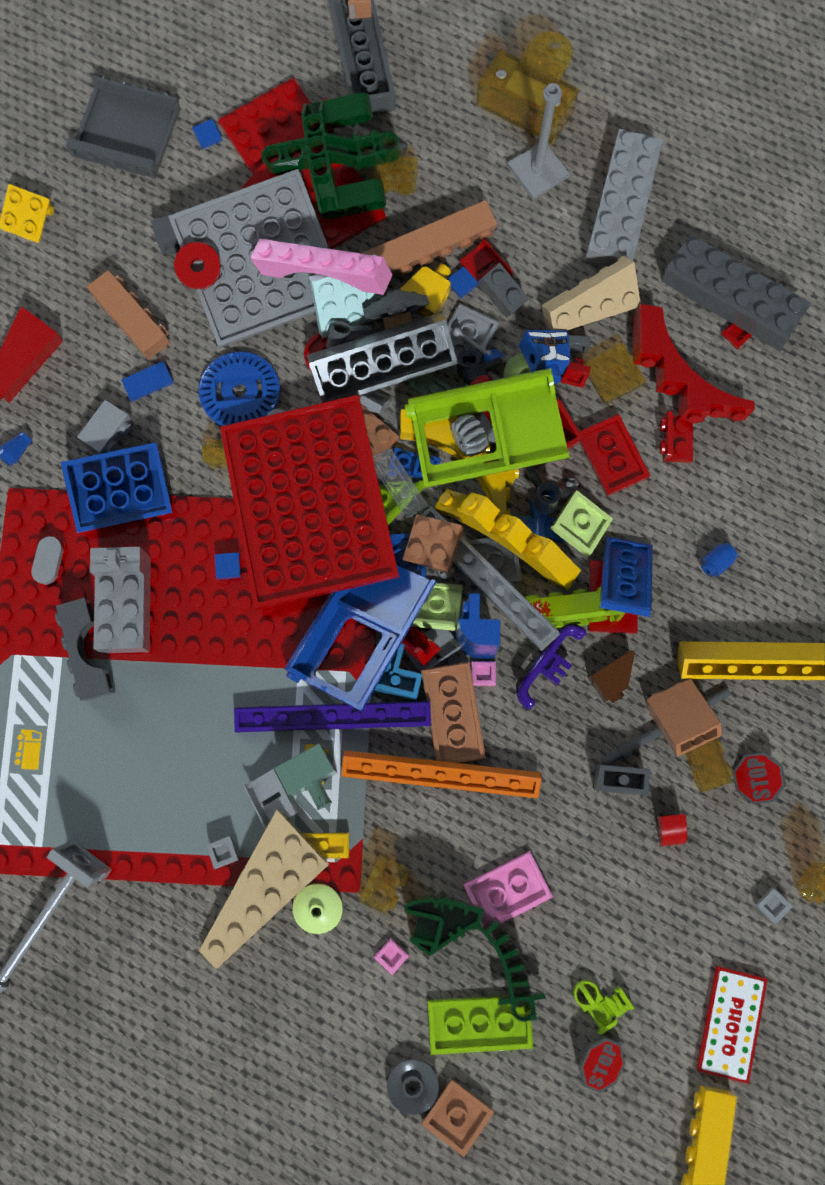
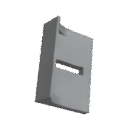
[404,629,461,674]
[243,769,299,830]

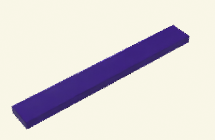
[234,701,431,732]

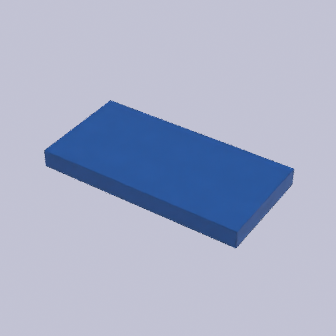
[600,536,653,617]

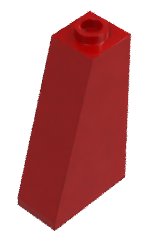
[0,307,63,403]

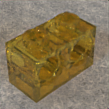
[358,854,410,915]

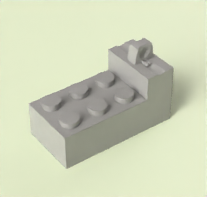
[90,547,151,653]

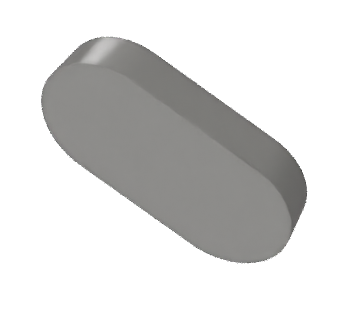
[32,536,64,585]

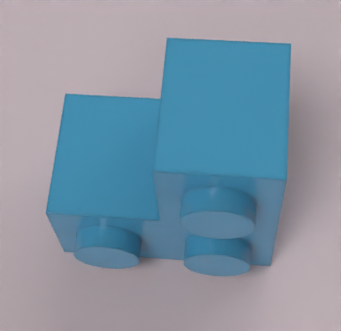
[374,639,422,701]

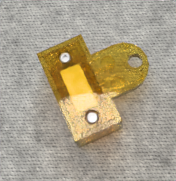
[476,31,579,145]

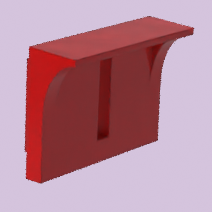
[459,238,513,282]

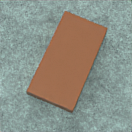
[421,661,486,763]

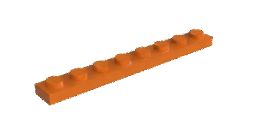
[341,750,542,799]

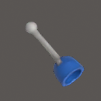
[453,327,504,363]

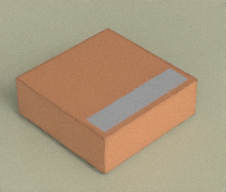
[348,0,372,19]

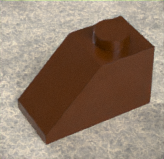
[588,650,635,703]

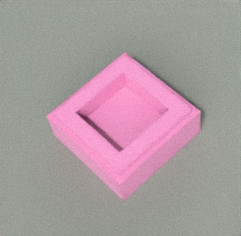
[471,661,496,686]
[374,938,409,975]

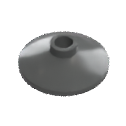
[387,1059,439,1115]

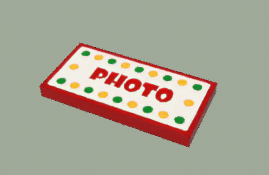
[696,966,768,1084]

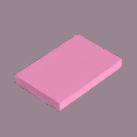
[463,851,553,928]

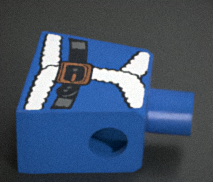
[519,330,570,384]

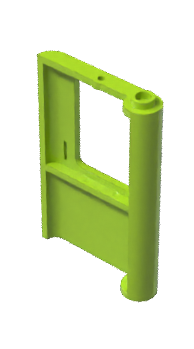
[405,368,570,488]

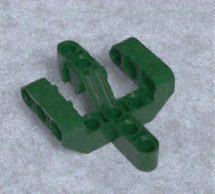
[261,93,402,219]

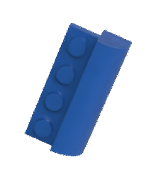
[455,594,500,659]

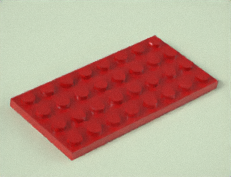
[218,77,386,249]

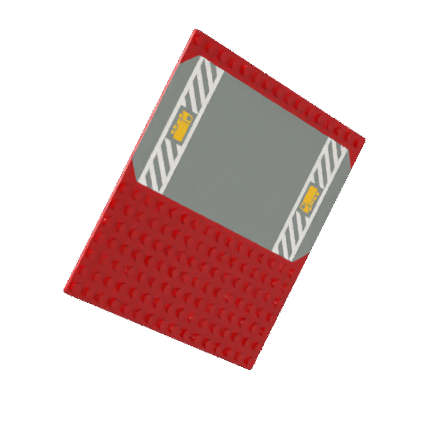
[0,488,375,893]

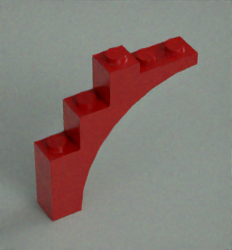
[632,304,755,423]

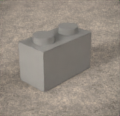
[77,400,133,454]

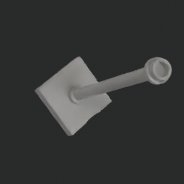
[507,83,570,200]
[0,840,112,993]

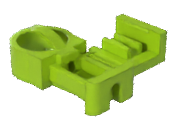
[573,980,635,1034]

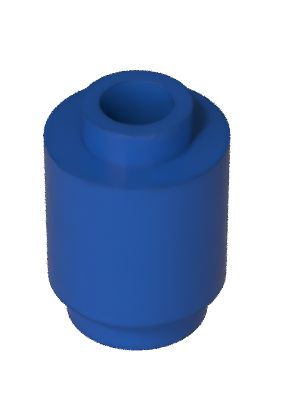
[701,543,738,577]

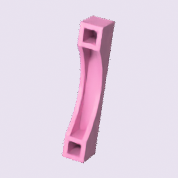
[251,239,392,295]

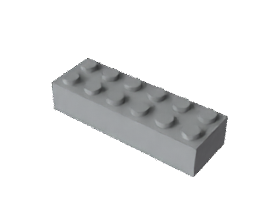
[585,129,663,267]

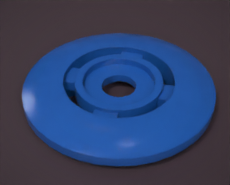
[199,352,280,426]

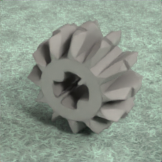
[451,414,489,457]

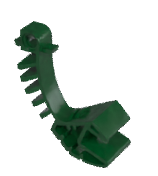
[404,895,546,1022]

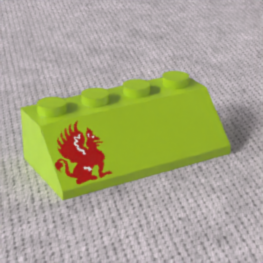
[525,587,625,629]

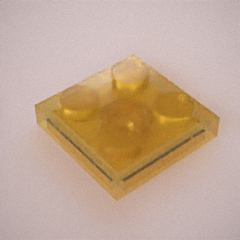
[583,343,646,405]

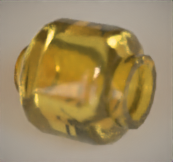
[202,438,227,469]

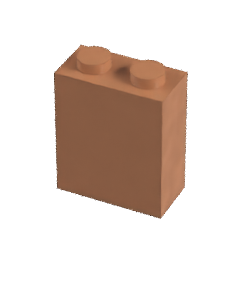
[647,679,722,757]

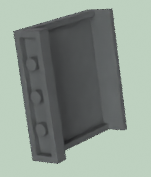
[66,75,181,179]

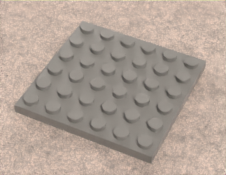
[168,169,329,348]

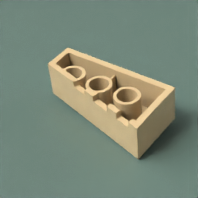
[542,256,641,330]

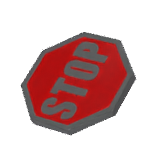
[733,752,786,804]
[578,1036,625,1093]

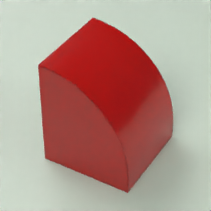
[656,814,687,847]

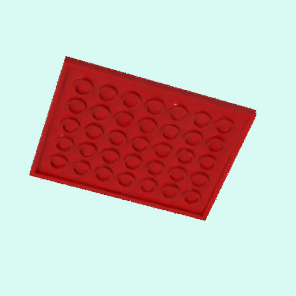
[220,395,399,610]

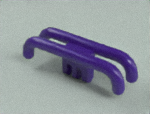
[517,624,586,709]

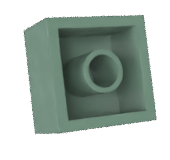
[274,744,337,810]

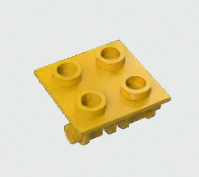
[0,184,54,243]

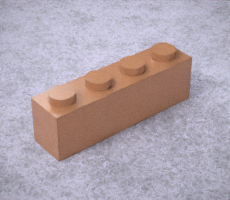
[87,270,170,360]

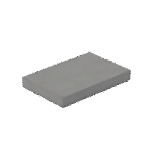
[442,303,500,380]

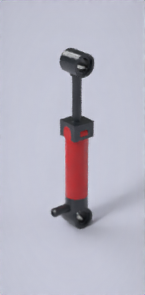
[457,347,561,514]

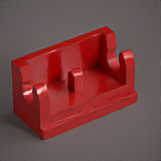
[401,627,441,666]

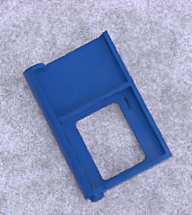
[284,566,436,712]

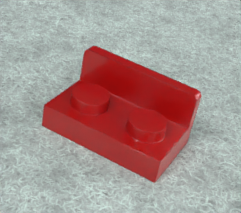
[659,411,693,463]

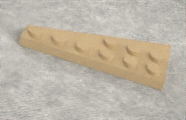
[199,808,329,969]

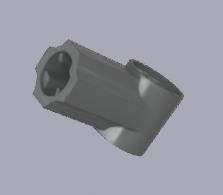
[326,321,374,348]

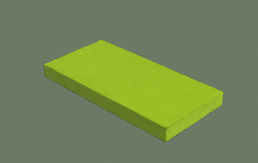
[428,995,534,1055]

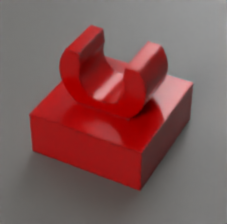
[561,357,591,388]

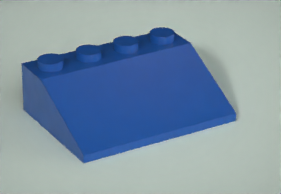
[60,442,173,533]

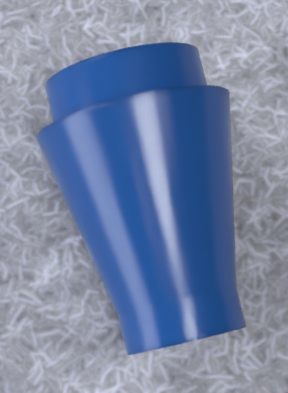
[0,432,32,466]

